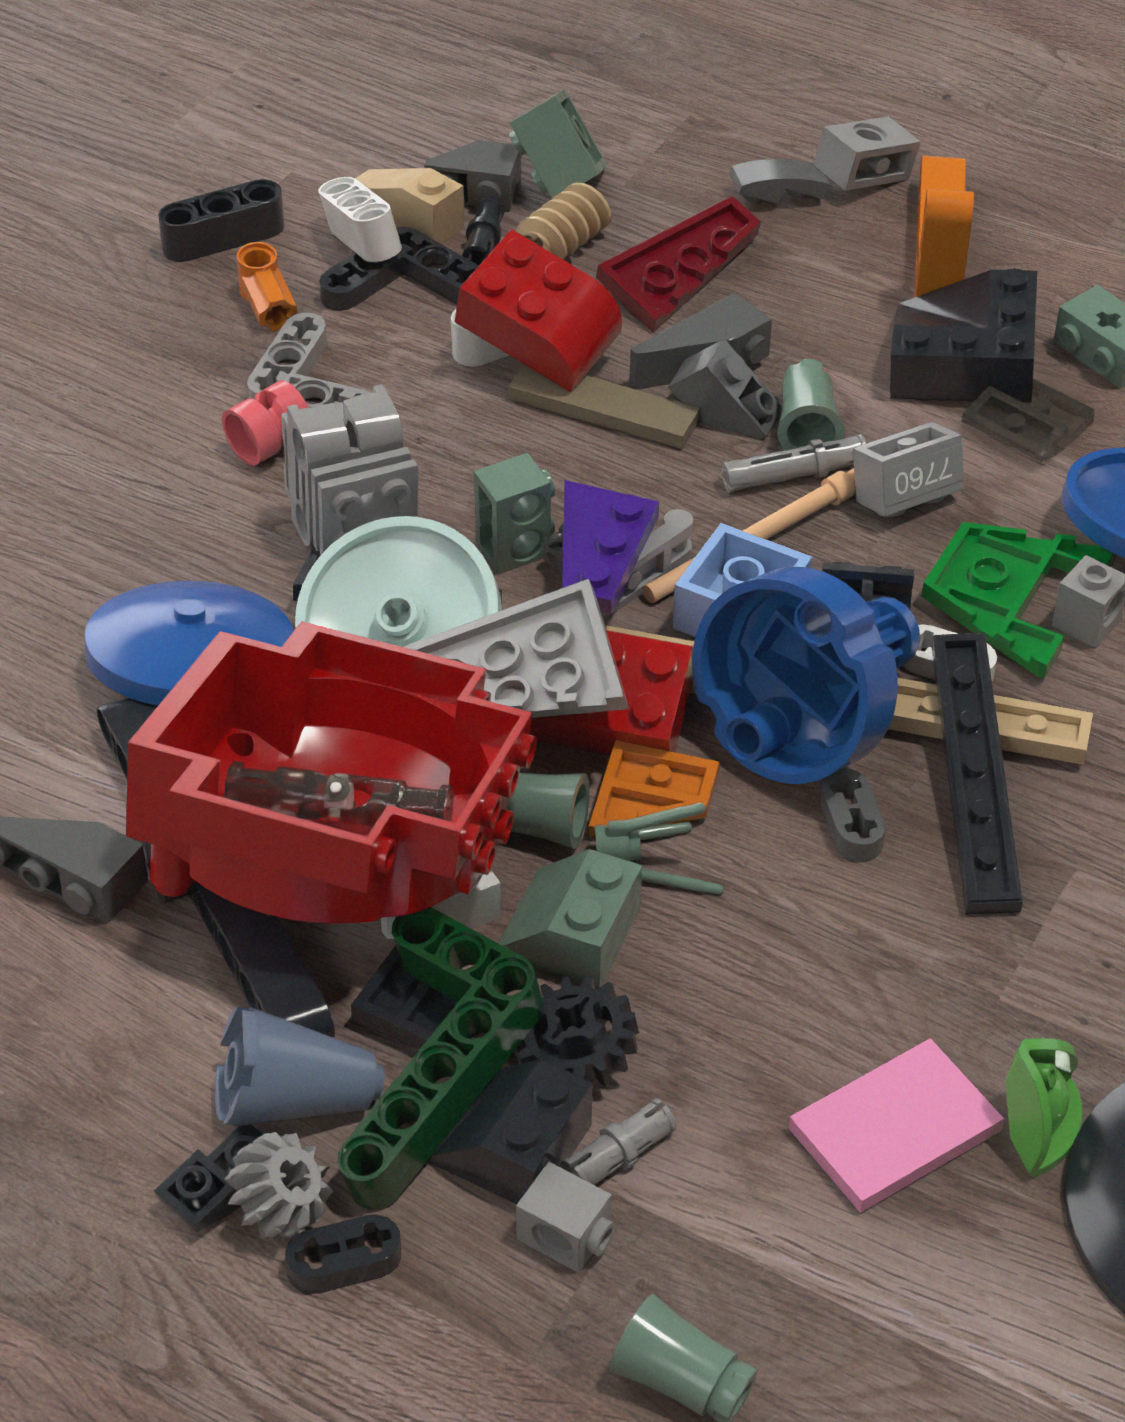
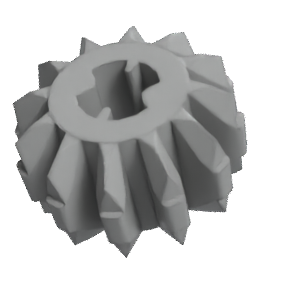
[224,1132,333,1239]

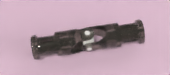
[225,761,454,827]

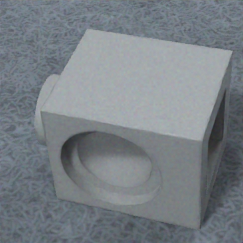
[1052,555,1125,648]
[516,1162,615,1273]

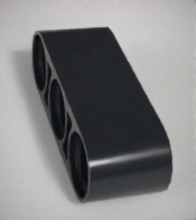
[158,179,284,262]

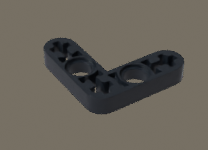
[319,227,479,311]

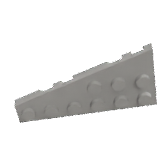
[403,579,629,718]

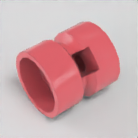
[222,380,309,466]

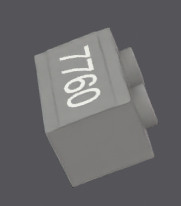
[853,422,964,517]

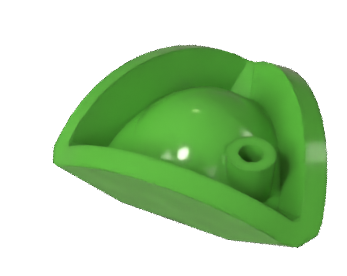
[1005,1038,1083,1178]

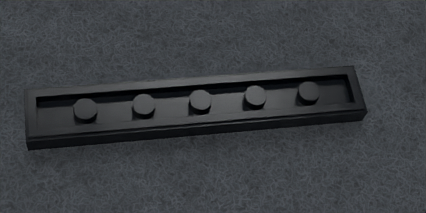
[931,633,1023,915]

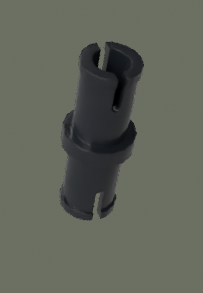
[462,197,505,265]

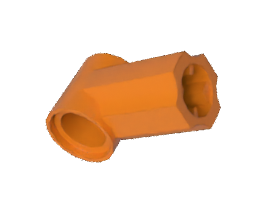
[237,242,298,332]

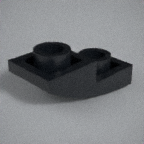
[154,1125,264,1232]

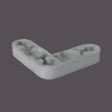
[247,312,370,408]

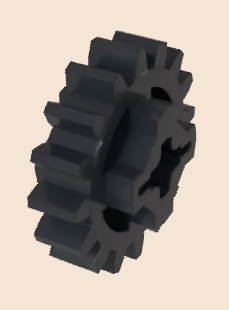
[514,976,639,1087]

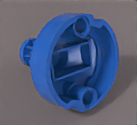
[692,567,920,784]

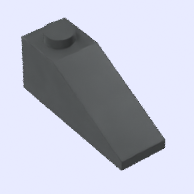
[629,292,772,389]

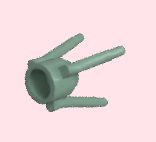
[595,803,724,895]

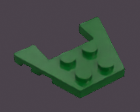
[921,522,1117,679]

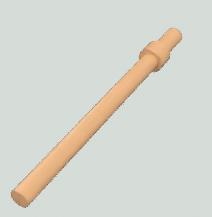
[642,468,855,604]

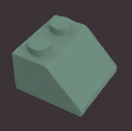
[509,89,607,199]
[498,849,642,989]

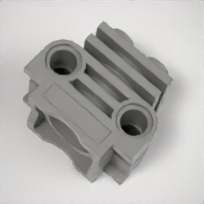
[281,384,418,556]

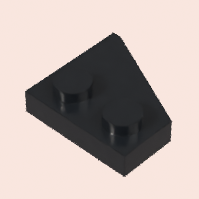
[351,940,456,1050]

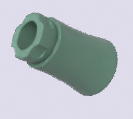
[777,359,845,451]
[507,773,589,849]
[609,1293,758,1422]

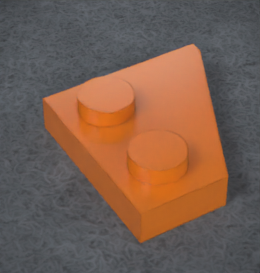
[589,740,720,838]

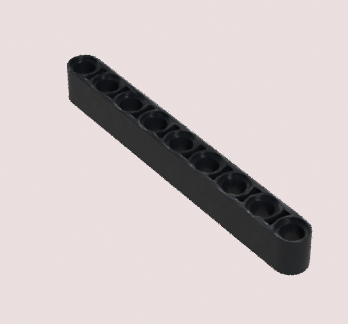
[96,697,335,1037]

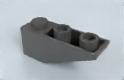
[0,816,149,924]

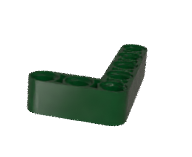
[337,907,543,1210]

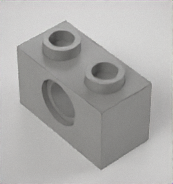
[813,116,921,191]

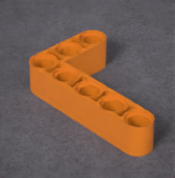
[915,155,974,297]

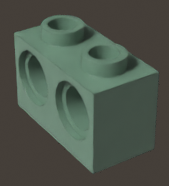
[474,453,555,575]

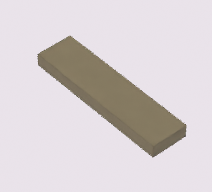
[508,364,700,449]

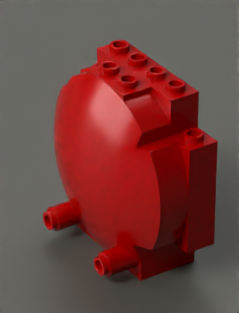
[126,621,537,924]

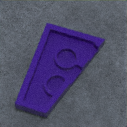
[562,480,659,615]

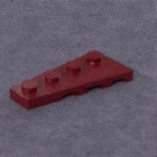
[596,196,761,333]

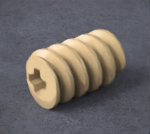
[516,183,612,260]

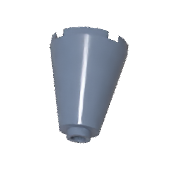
[215,1006,385,1127]

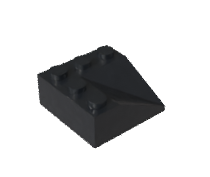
[890,268,1037,403]

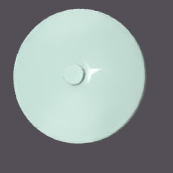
[295,516,502,647]

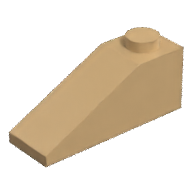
[355,168,464,244]

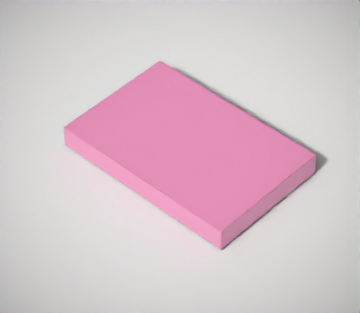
[788,1038,1004,1213]

